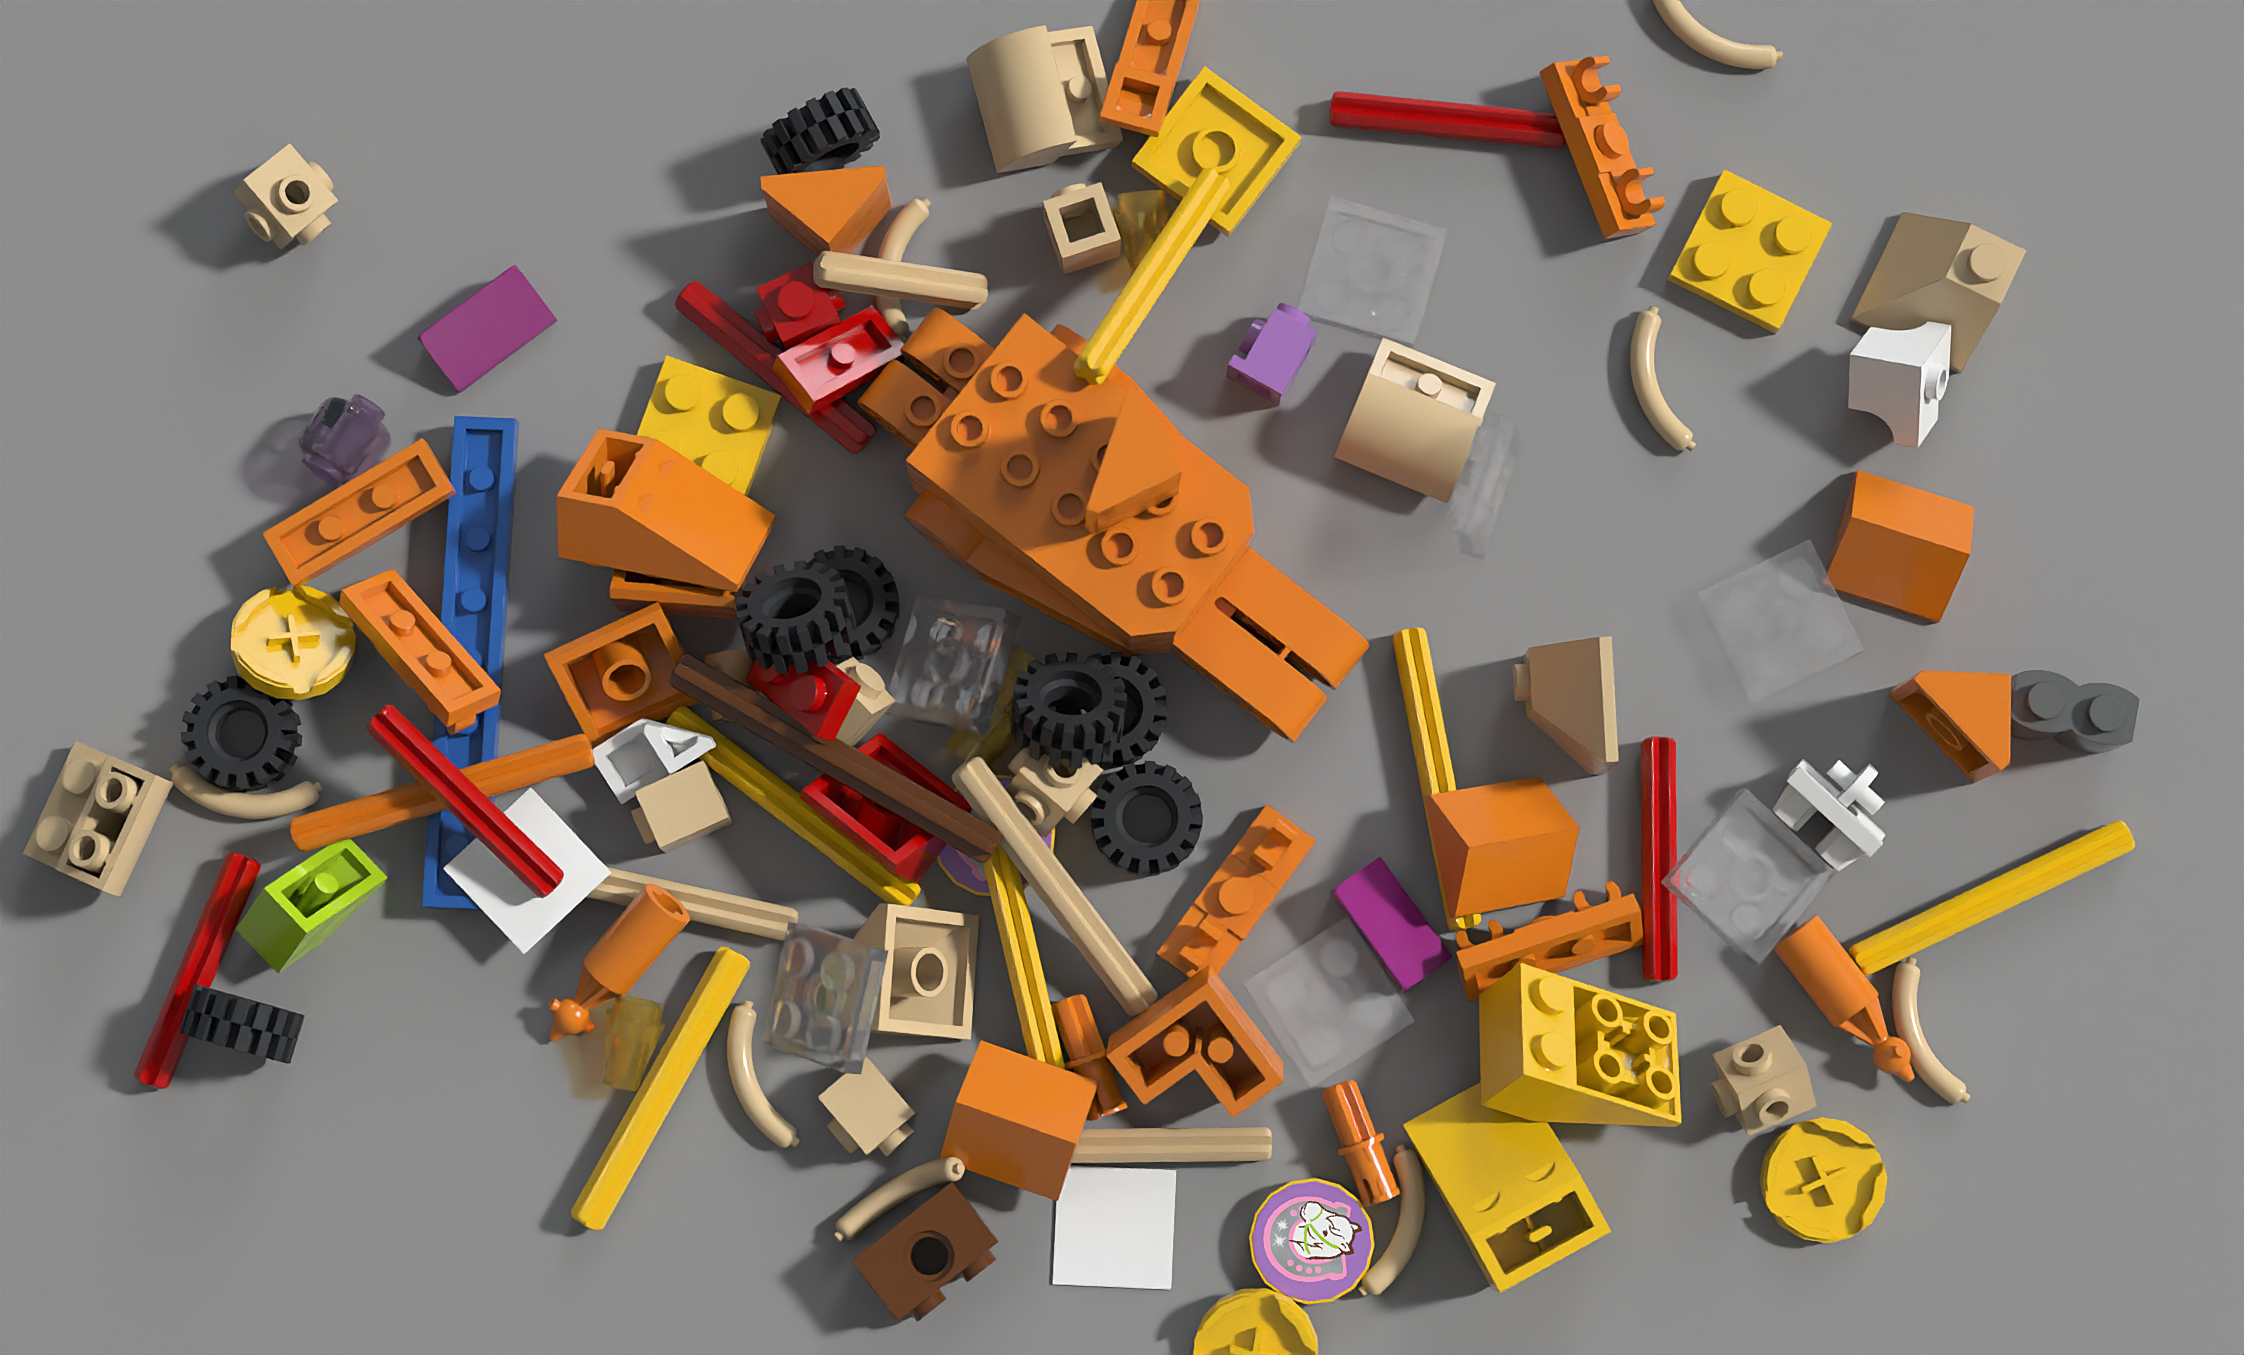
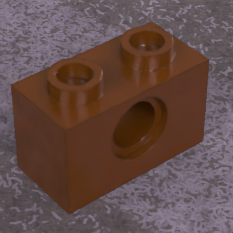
[851,1182,999,1322]

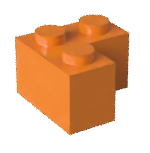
[1106,965,1284,1118]

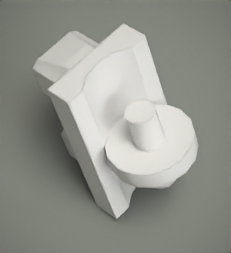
[1773,759,1885,871]

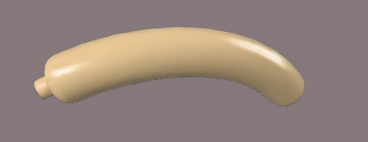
[1652,0,1783,69]
[875,197,932,343]
[1630,306,1696,452]
[169,763,323,819]
[1892,957,1971,1104]
[727,1000,801,1148]
[1358,1144,1426,1296]
[833,1157,965,1242]

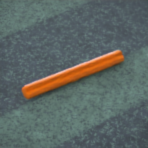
[289,734,595,851]

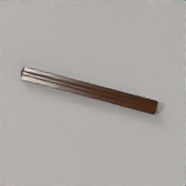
[669,654,1002,863]

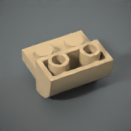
[966,25,1123,173]
[1334,337,1496,503]
[23,740,173,897]

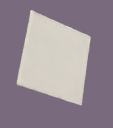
[443,787,611,954]
[1052,1165,1176,1290]

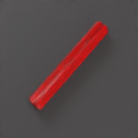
[1329,91,1566,149]
[674,280,876,454]
[366,704,564,898]
[1641,737,1678,982]
[134,852,261,1089]

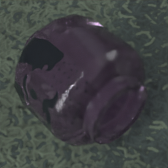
[298,394,392,488]

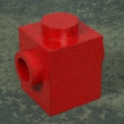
[753,262,846,351]

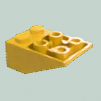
[1479,963,1681,1127]
[1402,1082,1612,1293]

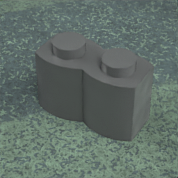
[2010,670,2140,753]

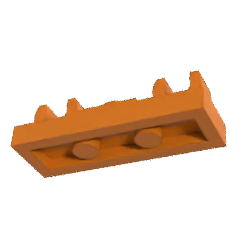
[1539,55,1666,239]
[262,438,457,589]
[339,569,501,735]
[1156,804,1316,978]
[1456,881,1644,1002]

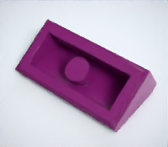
[417,265,557,393]
[1330,857,1452,993]

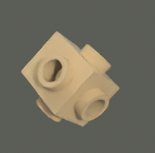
[233,143,338,250]
[1005,746,1103,838]
[1710,1025,1817,1136]

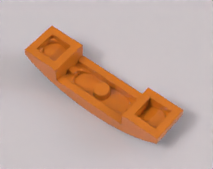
[1099,0,1201,138]

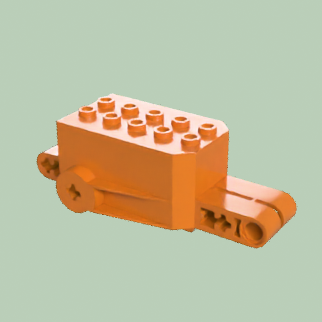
[857,307,1370,743]

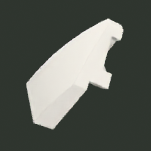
[593,718,717,805]

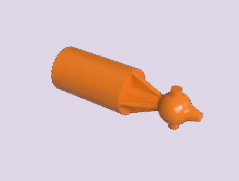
[547,884,690,1042]
[1772,914,1915,1083]

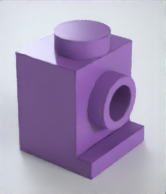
[1226,303,1317,406]

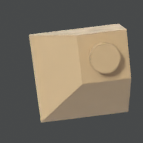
[1850,212,2027,373]
[1513,636,1619,775]
[828,903,980,1040]

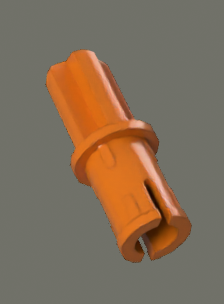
[1052,994,1128,1121]
[1322,1080,1401,1207]

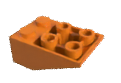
[556,428,775,592]

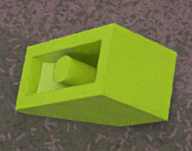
[236,838,388,974]

